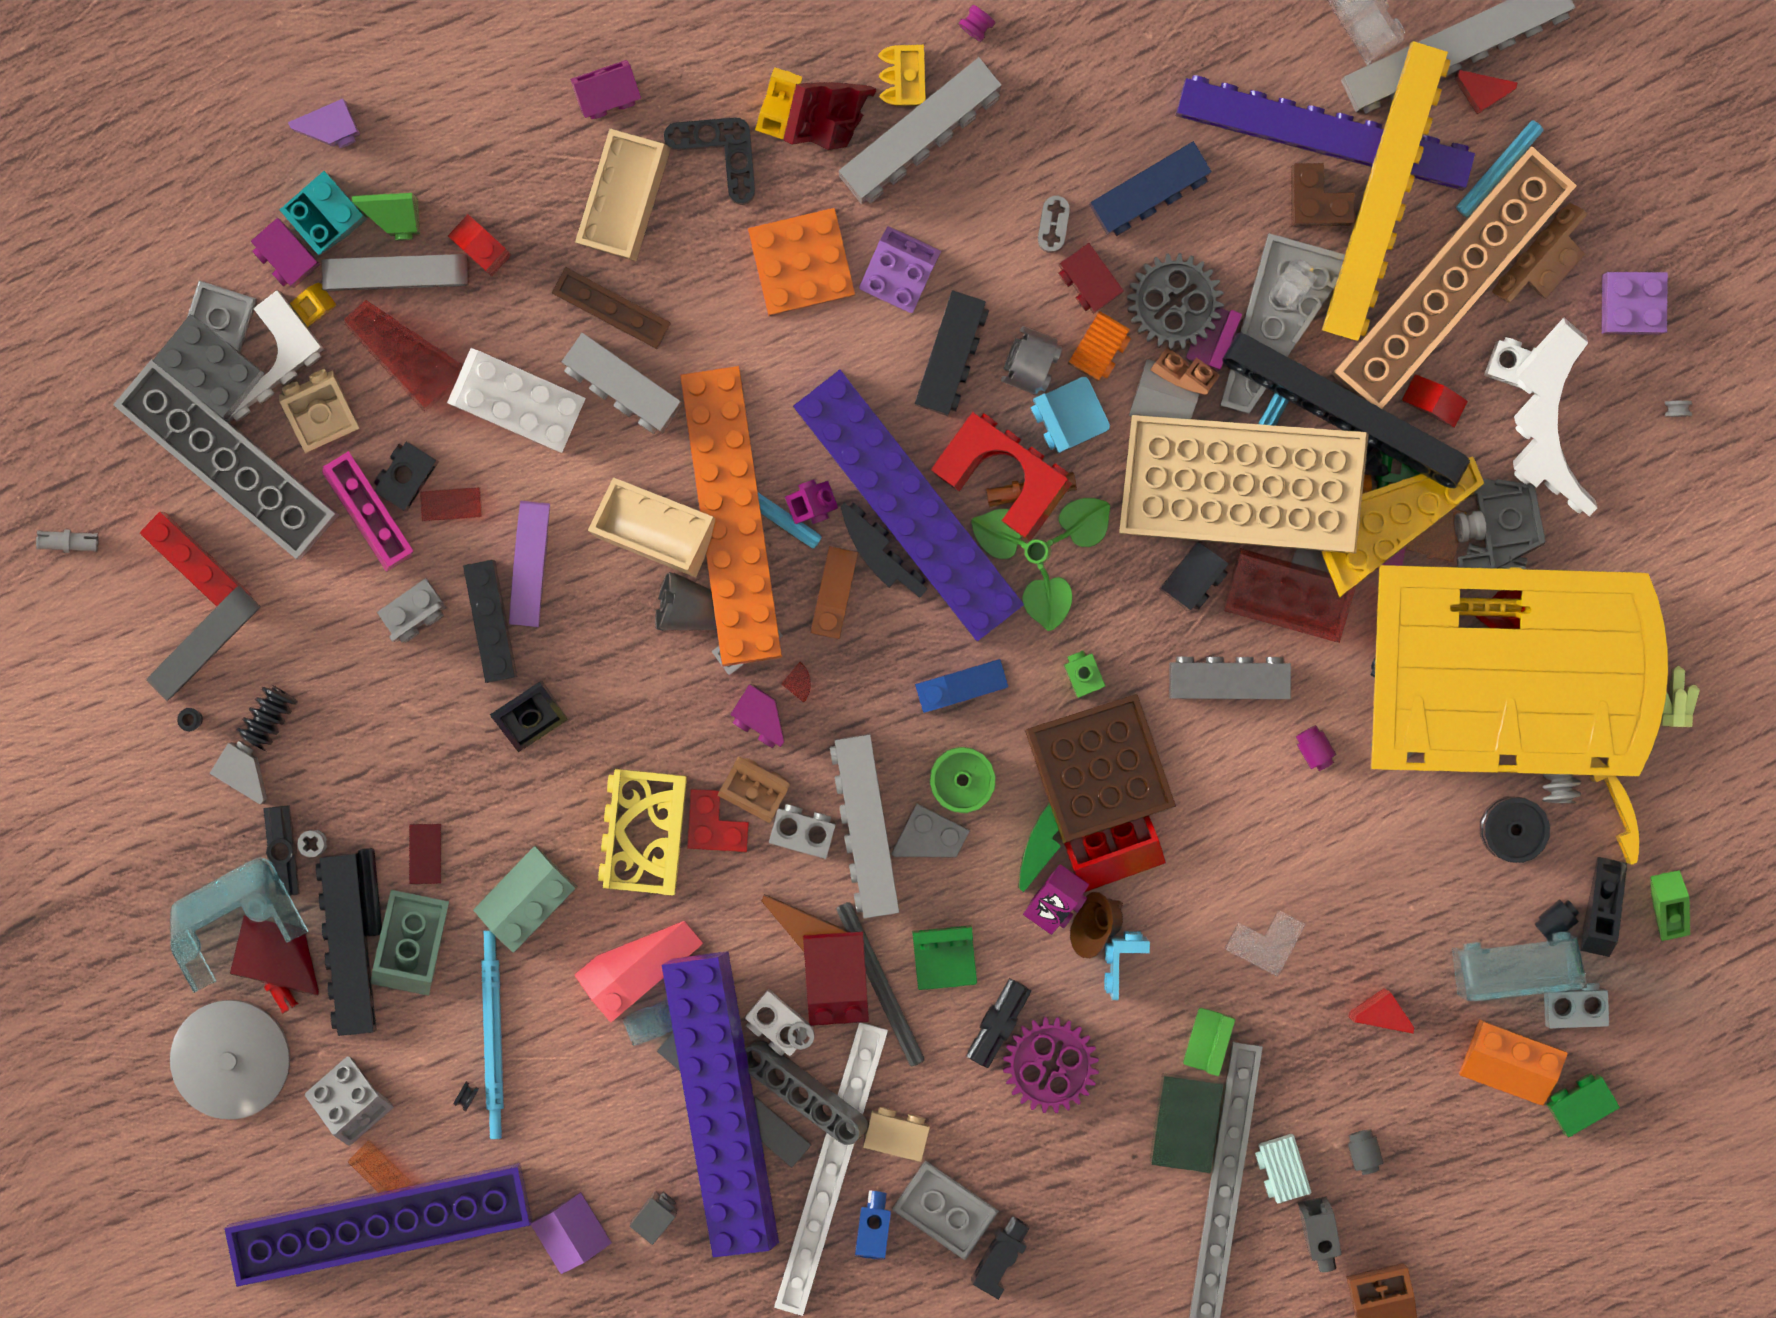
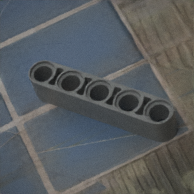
[146,585,261,701]
[745,1040,868,1145]

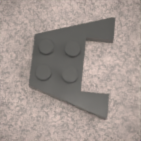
[1457,478,1546,568]

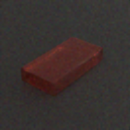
[420,487,482,521]

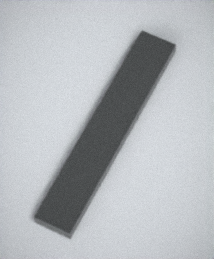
[657,1033,811,1168]

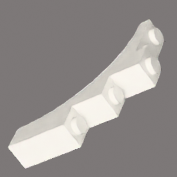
[1513,318,1598,517]

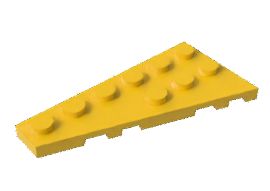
[1321,456,1484,597]

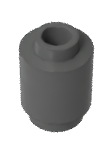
[1348,1129,1384,1175]

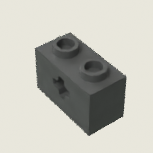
[630,1191,678,1245]

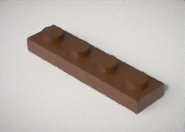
[552,267,671,349]

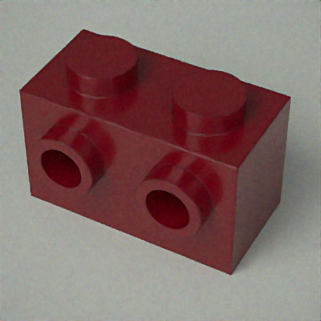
[1058,243,1124,314]

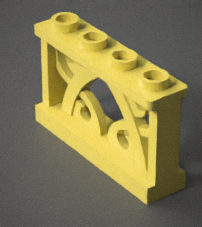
[598,769,687,895]

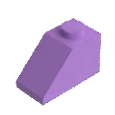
[288,99,360,148]

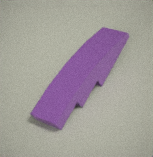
[509,501,550,627]

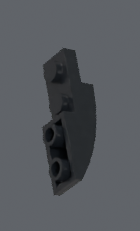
[841,502,927,598]

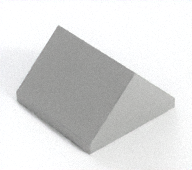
[1129,359,1199,419]

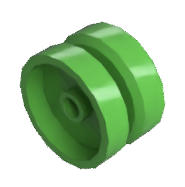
[930,747,996,813]

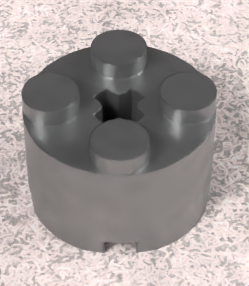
[1001,326,1062,395]

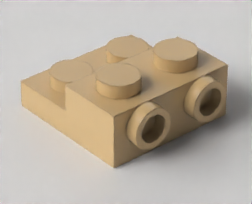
[279,369,359,453]

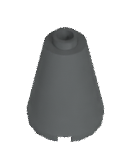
[655,572,717,631]

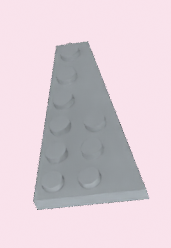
[1220,233,1345,414]

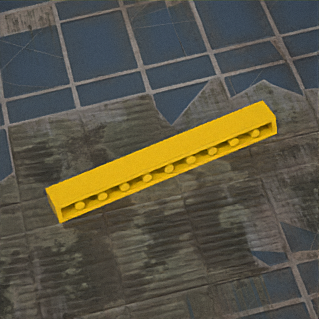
[1322,41,1451,341]

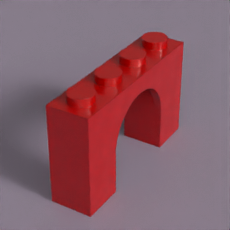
[931,412,1072,542]

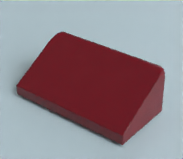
[409,824,441,884]

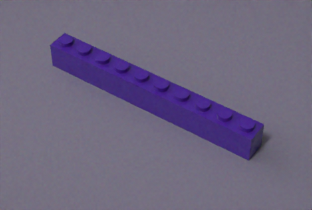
[1175,75,1475,191]

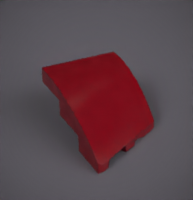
[783,82,876,150]
[230,915,319,996]

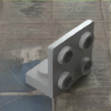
[377,578,447,643]
[305,1056,394,1146]

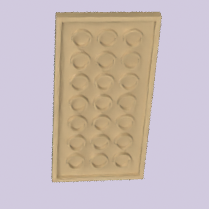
[1119,415,1369,554]

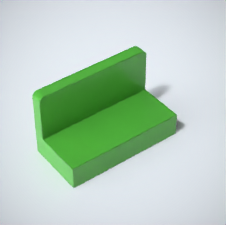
[1183,1008,1235,1076]

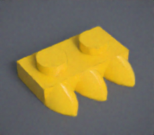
[878,45,926,107]

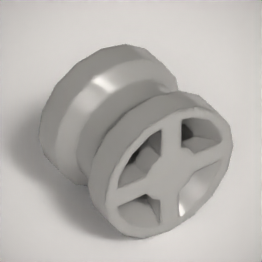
[1454,510,1486,543]

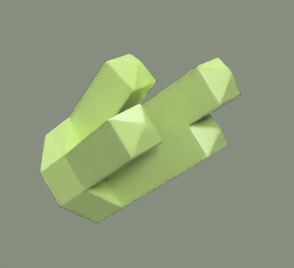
[1661,666,1700,727]

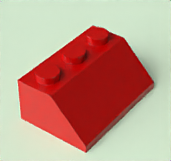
[1064,816,1166,892]

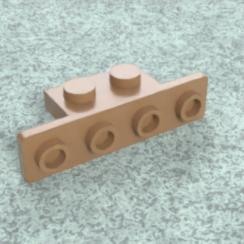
[1492,203,1587,303]

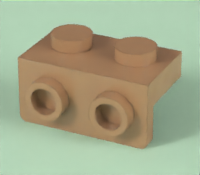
[717,757,790,823]

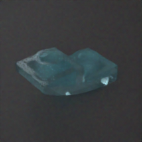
[622,999,673,1046]

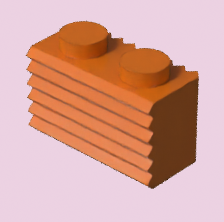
[1068,311,1131,381]

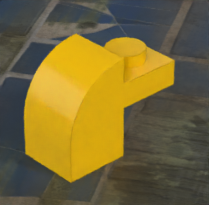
[755,67,803,139]

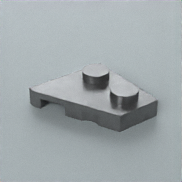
[891,804,970,857]

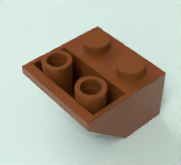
[1346,1263,1417,1318]

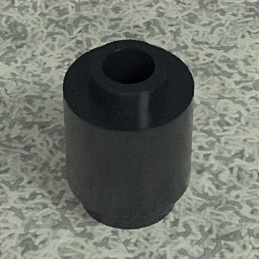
[1535,899,1580,942]

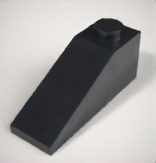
[1580,857,1627,957]

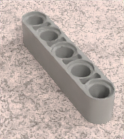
[321,254,468,291]

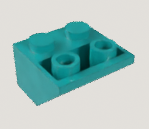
[279,171,367,255]

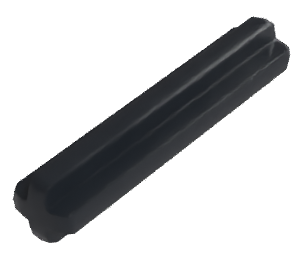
[358,848,382,936]

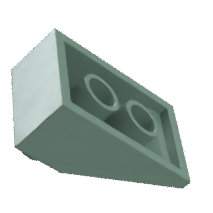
[371,890,449,996]

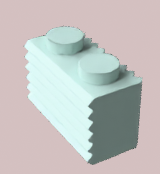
[1255,1134,1312,1204]

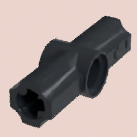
[263,805,300,897]
[966,978,1032,1068]

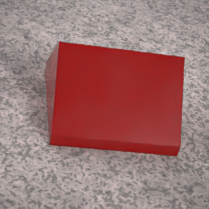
[1348,988,1414,1034]

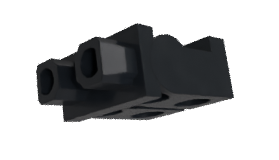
[971,1216,1029,1300]

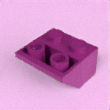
[730,684,785,748]

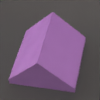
[530,1192,612,1274]

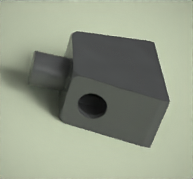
[1297,1196,1342,1272]

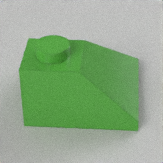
[352,193,420,241]

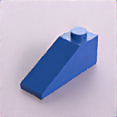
[915,659,1008,713]

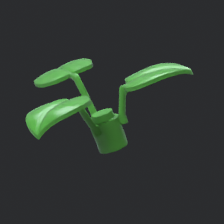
[971,498,1110,631]

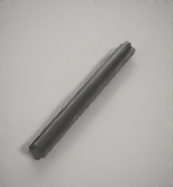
[837,902,924,1066]

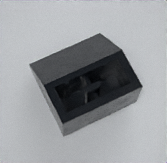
[1159,542,1228,611]

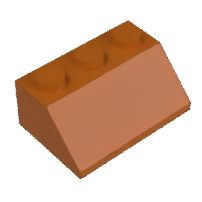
[1459,1019,1568,1106]

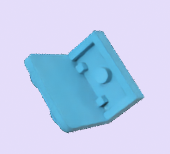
[1030,377,1110,454]
[1104,931,1150,1000]

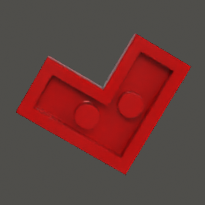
[687,789,749,852]

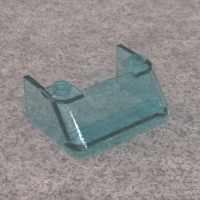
[170,857,308,993]
[1452,932,1587,1001]

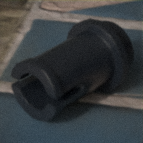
[177,708,203,732]

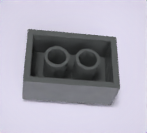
[152,314,265,420]

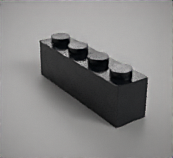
[914,290,989,416]
[463,560,518,683]

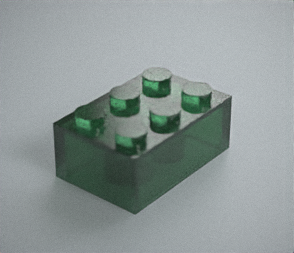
[1149,1073,1223,1173]

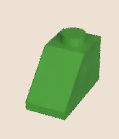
[1650,870,1690,941]

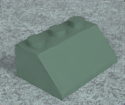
[473,846,578,953]

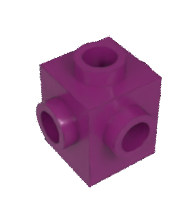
[785,479,838,524]

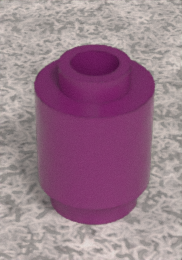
[1295,725,1337,771]

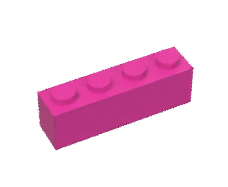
[322,451,414,572]

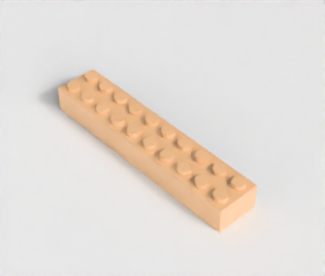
[1332,147,1577,409]

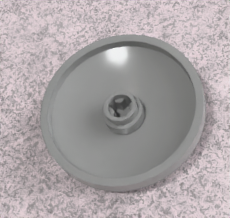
[170,1000,291,1119]

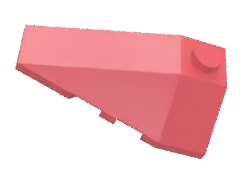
[575,921,704,1022]

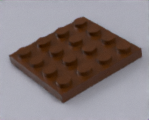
[1025,694,1176,843]

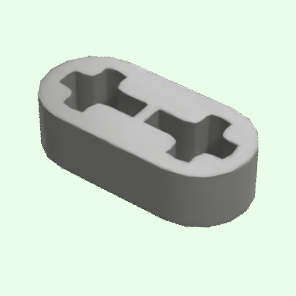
[1038,196,1070,253]

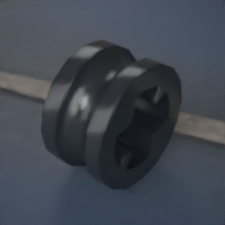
[453,1081,479,1112]

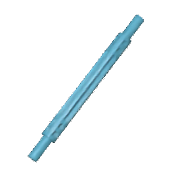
[481,930,504,1139]

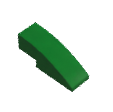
[1018,802,1061,892]

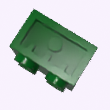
[912,925,977,990]

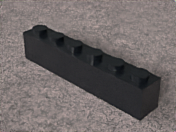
[316,853,377,1036]

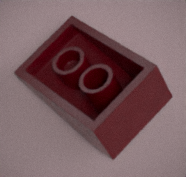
[803,931,869,1026]

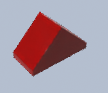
[1454,70,1518,114]
[1401,374,1468,428]

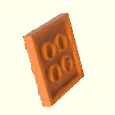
[748,208,855,316]

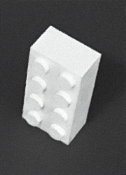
[447,348,586,453]

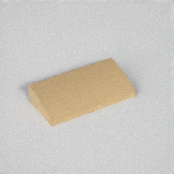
[575,129,671,261]
[588,477,715,577]

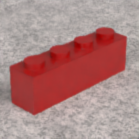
[140,512,251,607]

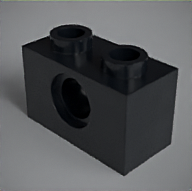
[374,441,439,512]

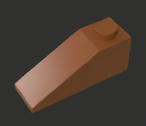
[810,546,858,639]
[761,894,846,952]

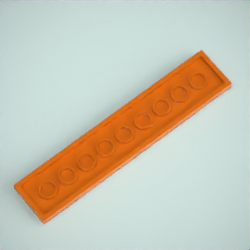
[680,366,782,667]

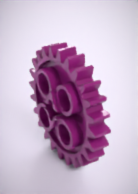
[1003,1016,1099,1114]

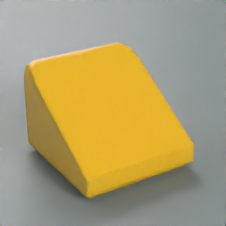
[290,282,336,327]

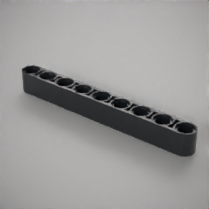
[1222,333,1470,488]

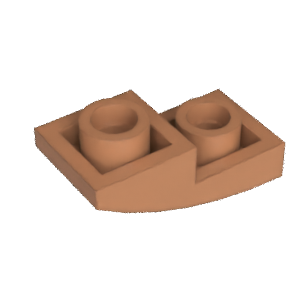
[1150,347,1220,395]

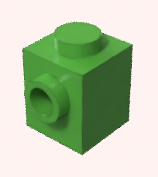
[1064,650,1106,698]

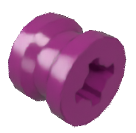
[958,5,996,42]

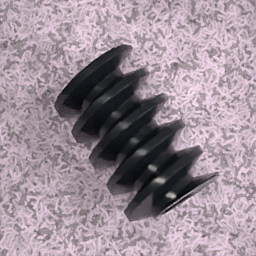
[236,685,298,752]

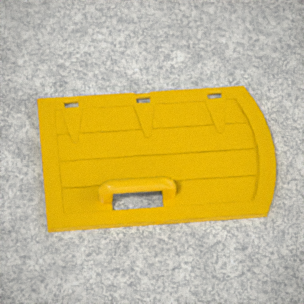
[1371,565,1668,776]

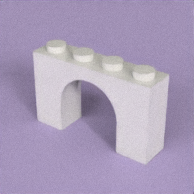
[226,291,324,422]

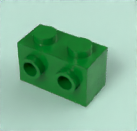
[1546,1073,1620,1138]

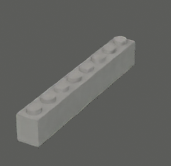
[1341,0,1575,114]

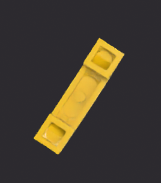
[1589,757,1639,865]

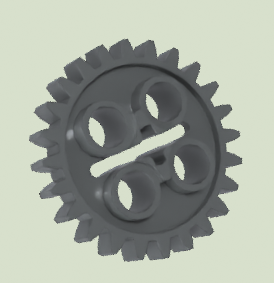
[1127,253,1224,350]

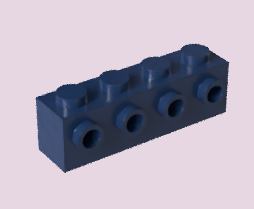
[1089,141,1212,236]

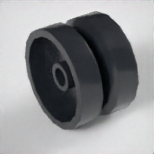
[1479,796,1550,863]

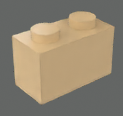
[863,1107,930,1162]

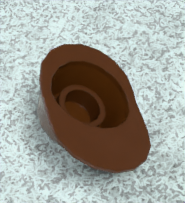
[1070,892,1123,958]

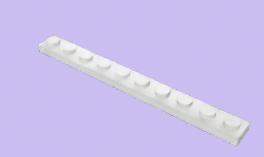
[774,1022,888,1316]

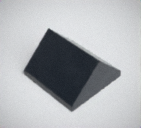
[490,681,568,752]

